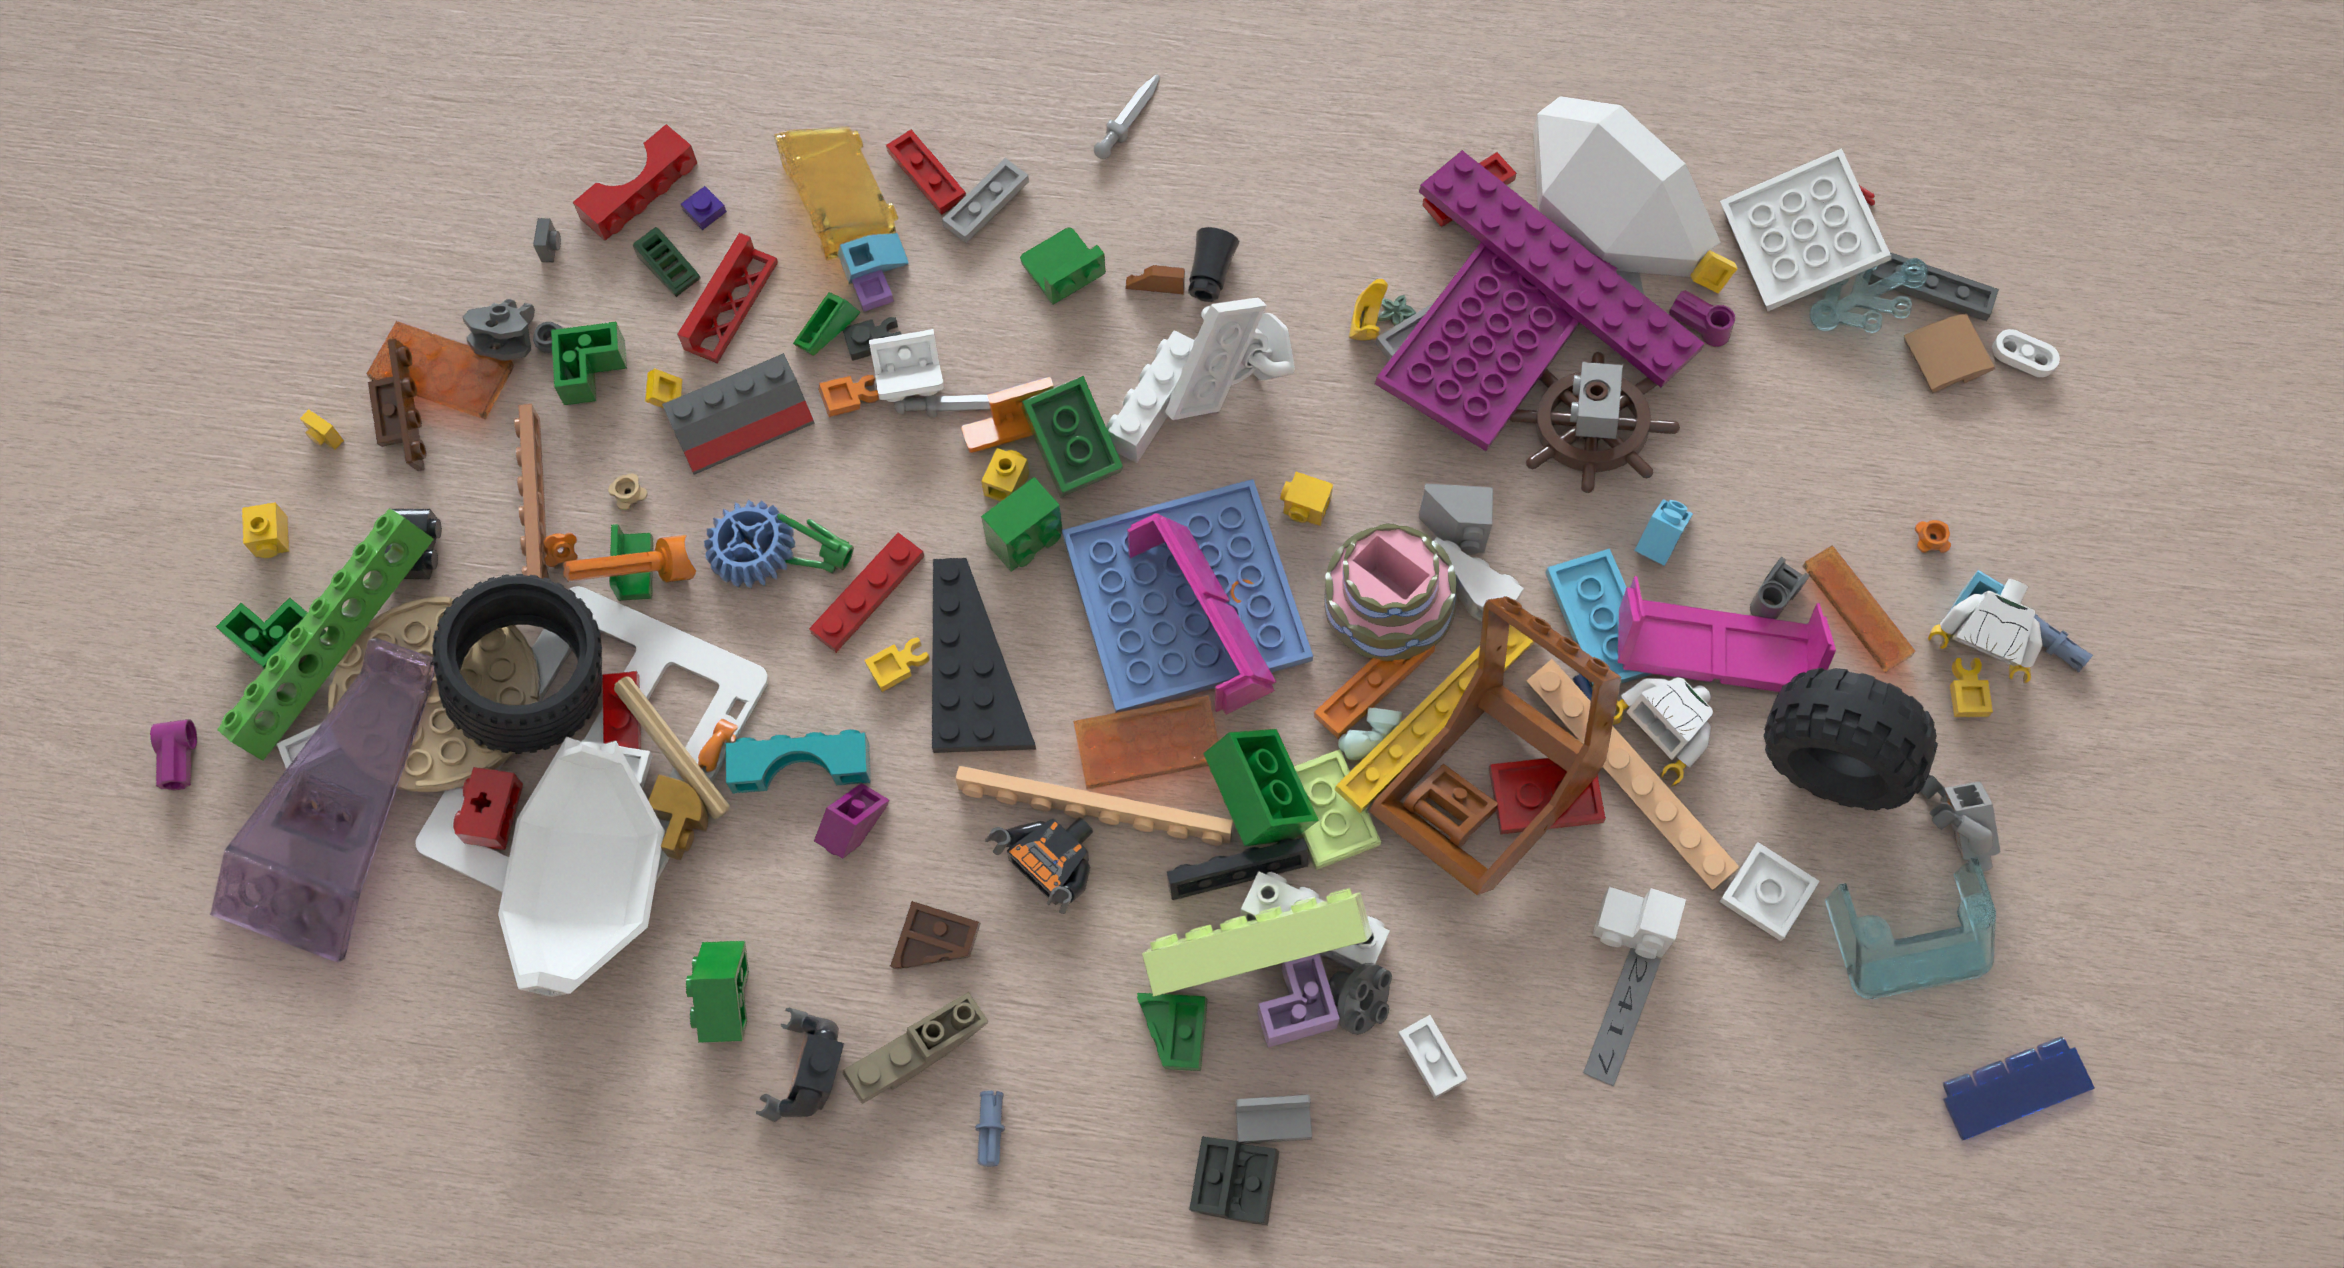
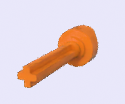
[563,535,696,583]

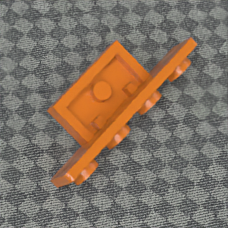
[961,377,1054,453]

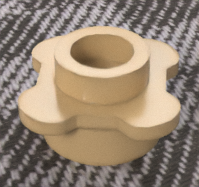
[608,473,647,510]

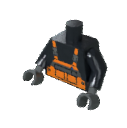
[985,817,1093,914]
[756,1007,844,1122]

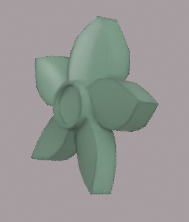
[1378,295,1416,326]

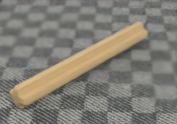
[614,676,730,819]

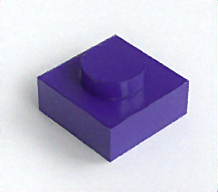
[681,186,727,230]

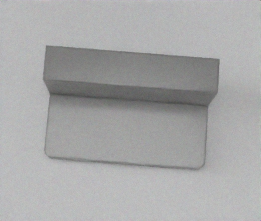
[1236,1095,1312,1144]

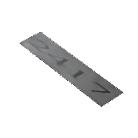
[1583,948,1661,1086]

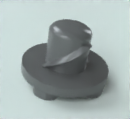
[1328,963,1392,1035]

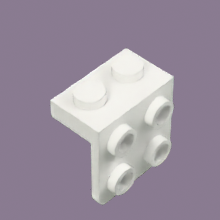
[869,329,944,402]

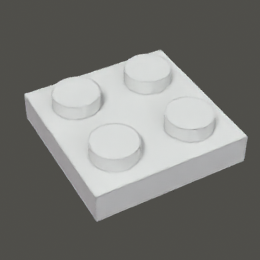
[1719,842,1820,941]

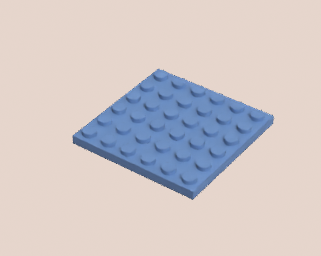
[1062,479,1313,715]

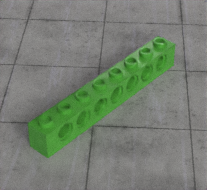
[217,508,434,761]

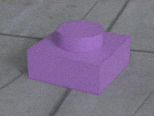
[852,270,894,312]

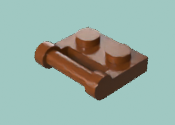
[1403,764,1498,848]

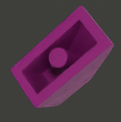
[814,783,890,859]

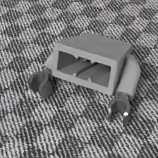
[1921,775,2000,872]

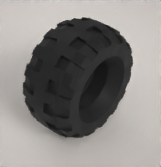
[1763,668,1938,811]

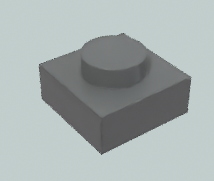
[533,218,561,262]

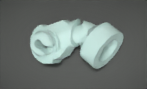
[1338,707,1402,760]

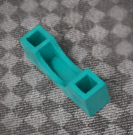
[726,729,871,794]

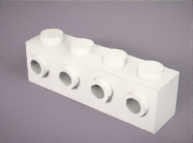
[1106,330,1194,463]
[1240,872,1390,970]

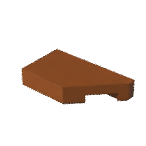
[1125,265,1185,295]

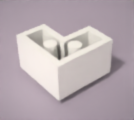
[1593,887,1686,959]

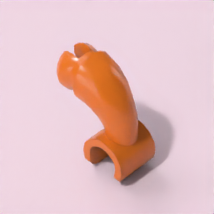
[698,719,738,772]

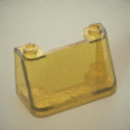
[774,126,899,261]

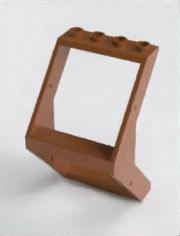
[1369,596,1621,895]

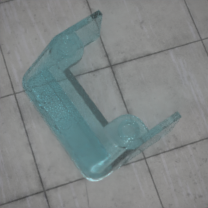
[1825,857,1996,999]

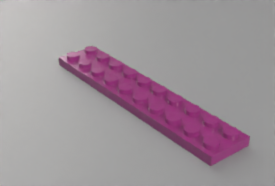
[1419,150,1705,388]

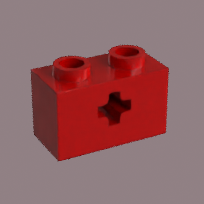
[453,767,523,850]

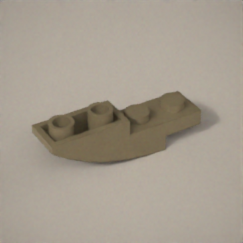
[843,992,988,1104]

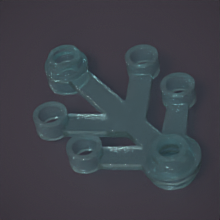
[1810,258,1928,333]

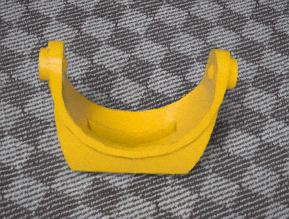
[1349,279,1388,341]

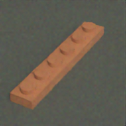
[514,403,549,579]

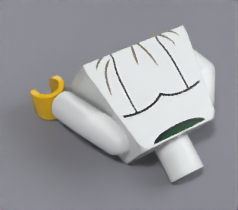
[1928,579,2042,683]
[1613,677,1713,787]

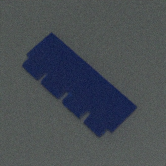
[1943,1036,2095,1141]

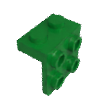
[1020,227,1106,305]

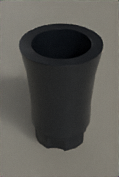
[1188,227,1239,302]

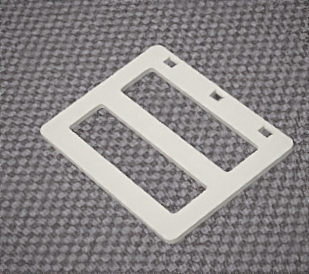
[416,586,769,892]

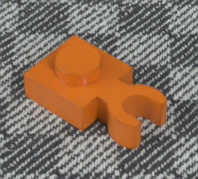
[818,375,879,417]

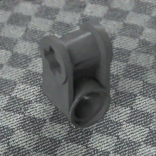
[1750,557,1810,619]

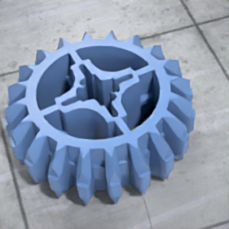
[704,499,796,589]

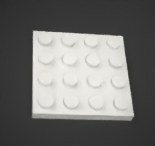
[1720,148,1891,312]

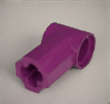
[1669,290,1735,347]
[150,719,197,791]

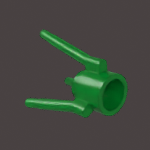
[777,513,854,574]

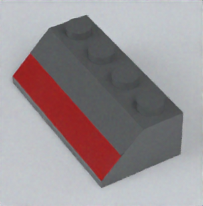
[662,353,815,475]

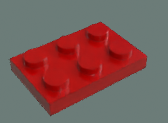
[1489,758,1606,835]

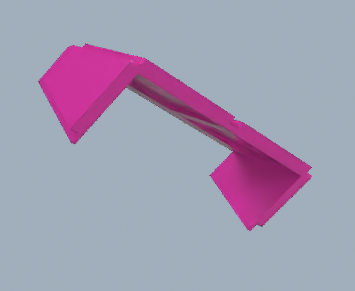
[1127,513,1276,715]
[1618,576,1836,692]

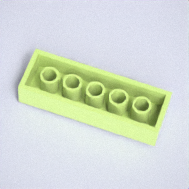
[1142,888,1372,996]

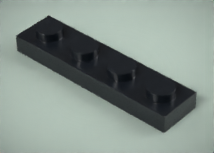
[1167,837,1308,900]

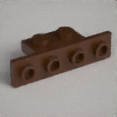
[368,338,427,471]

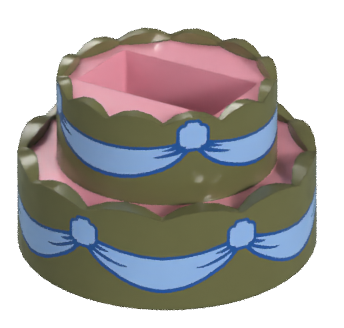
[1324,523,1456,661]

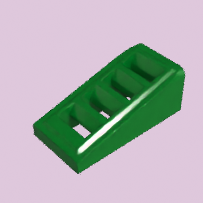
[793,292,860,356]

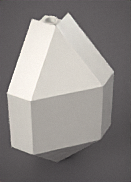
[1533,97,1721,277]
[498,737,664,997]

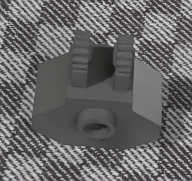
[463,299,535,361]

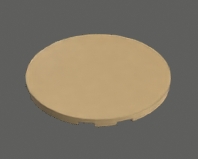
[328,597,541,792]

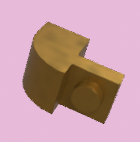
[649,774,708,860]

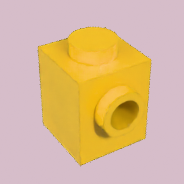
[981,448,1029,501]
[1280,471,1333,526]
[242,502,289,558]

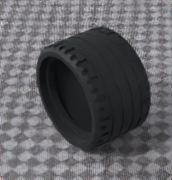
[432,574,602,754]

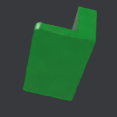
[609,524,653,601]

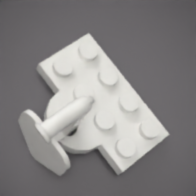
[1165,298,1295,420]

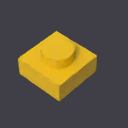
[1690,250,1738,294]
[645,368,682,409]
[300,409,344,450]

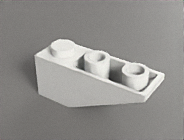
[1434,537,1524,622]

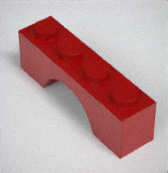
[573,124,698,241]

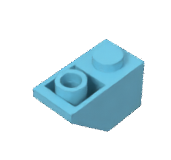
[838,233,909,284]
[1634,499,1693,566]

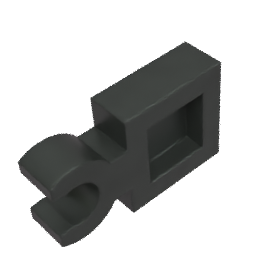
[843,317,902,361]

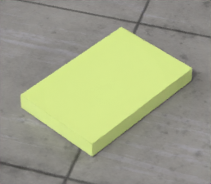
[1294,749,1381,870]

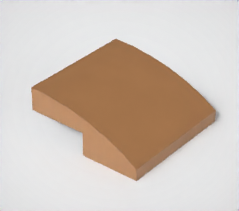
[1904,314,1995,394]

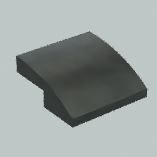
[1189,1136,1280,1226]

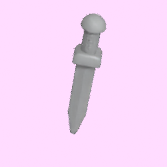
[1094,75,1160,159]
[894,394,990,417]

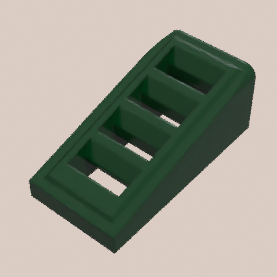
[633,227,701,297]

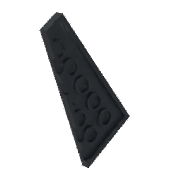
[932,558,1036,753]

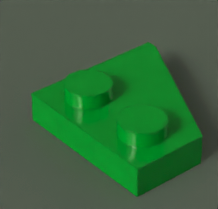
[1137,993,1208,1071]

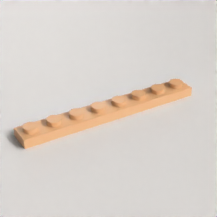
[1526,659,1740,891]
[956,766,1233,846]

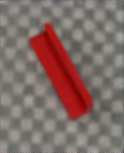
[677,232,778,364]

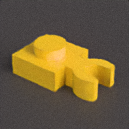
[864,638,930,692]
[1950,658,1993,717]

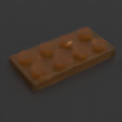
[366,321,514,420]
[1073,695,1219,789]

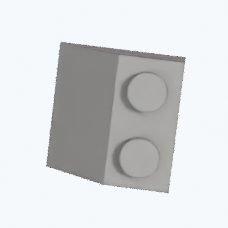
[1419,483,1493,555]

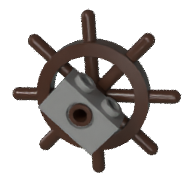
[1510,352,1680,493]

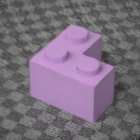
[1257,954,1340,1048]

